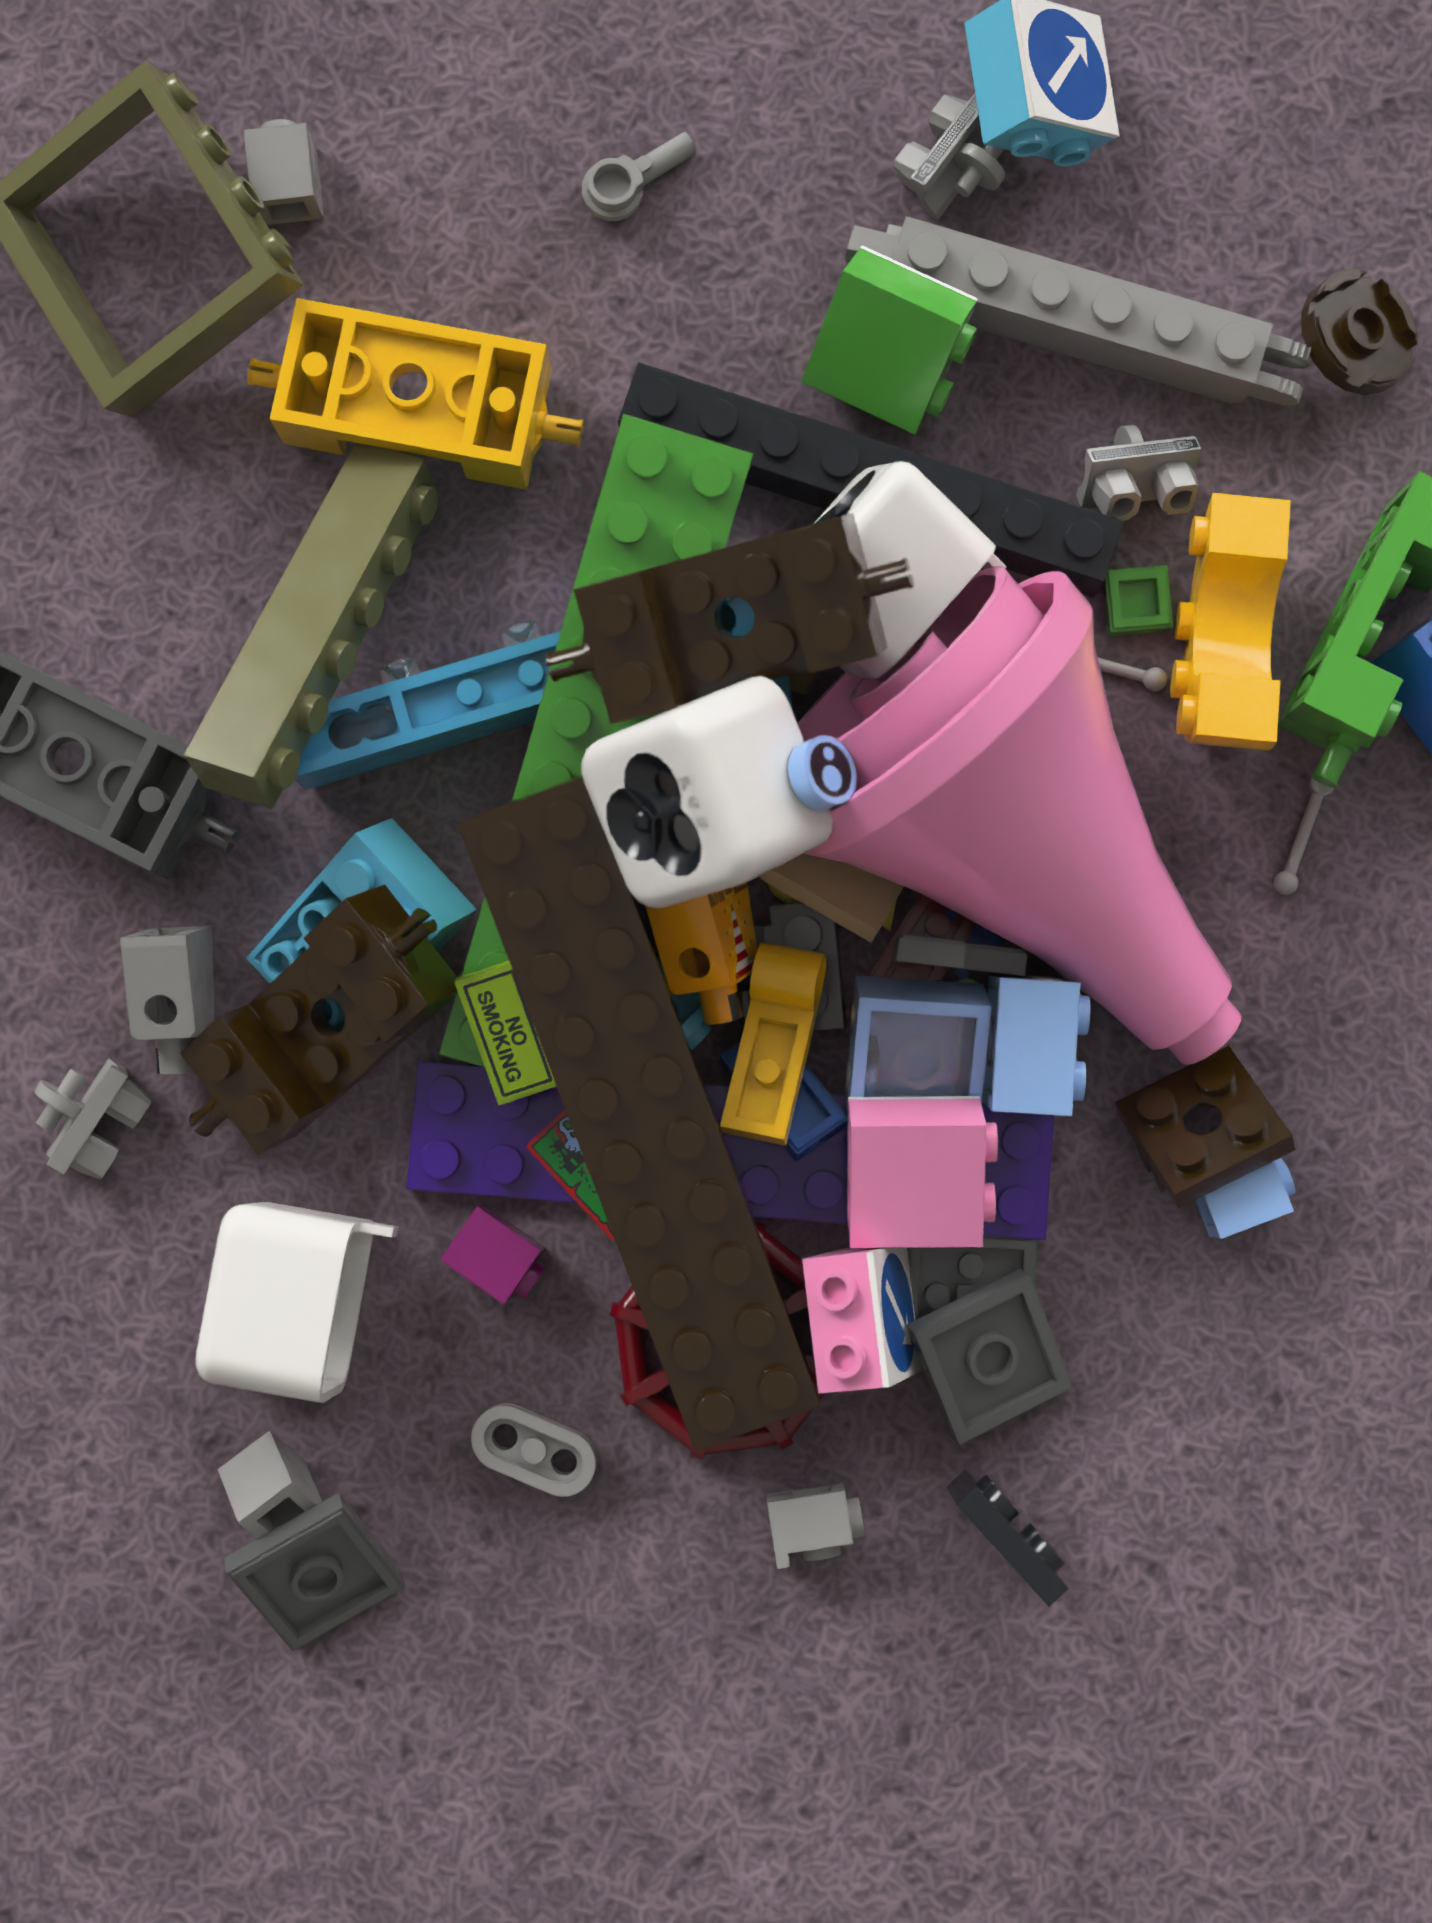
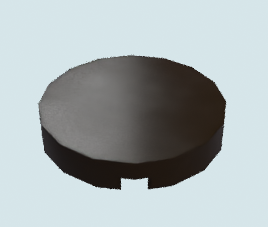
[1301,268,1417,396]

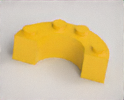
[1170,493,1291,751]

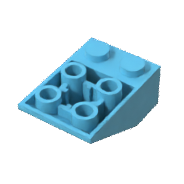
[246,818,477,1031]

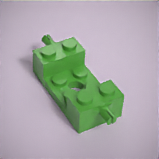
[1278,471,1432,788]

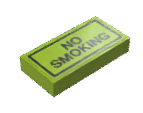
[454,960,556,1105]

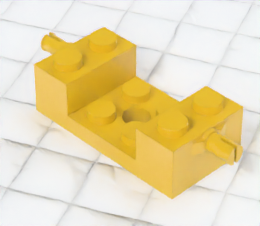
[247,298,584,490]

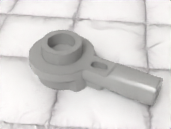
[582,132,697,221]

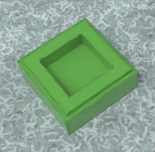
[1103,565,1174,636]

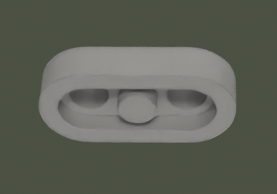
[471,1403,597,1497]

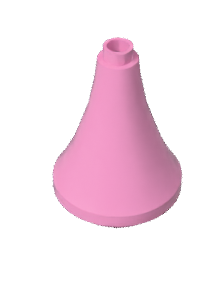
[798,566,1242,1065]

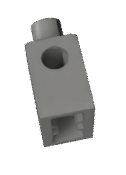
[120,925,215,1074]

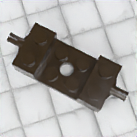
[546,513,914,724]
[180,884,458,1155]

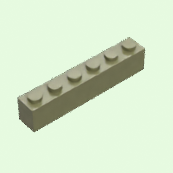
[184,443,438,809]

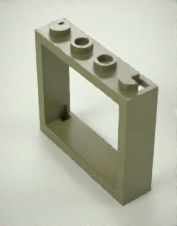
[0,61,304,417]

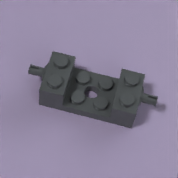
[0,651,240,880]

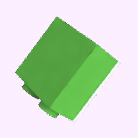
[801,245,978,435]

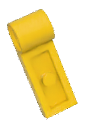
[720,942,827,1146]

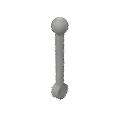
[1098,658,1168,692]
[1273,777,1334,895]

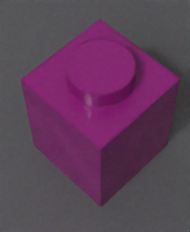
[440,1205,547,1304]

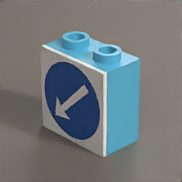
[964,0,1119,166]

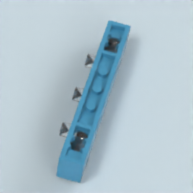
[294,597,755,790]

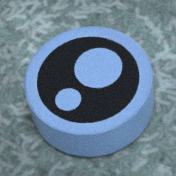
[788,735,857,810]

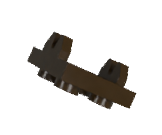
[1115,1046,1295,1209]

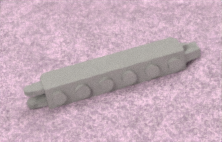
[845,216,1312,406]

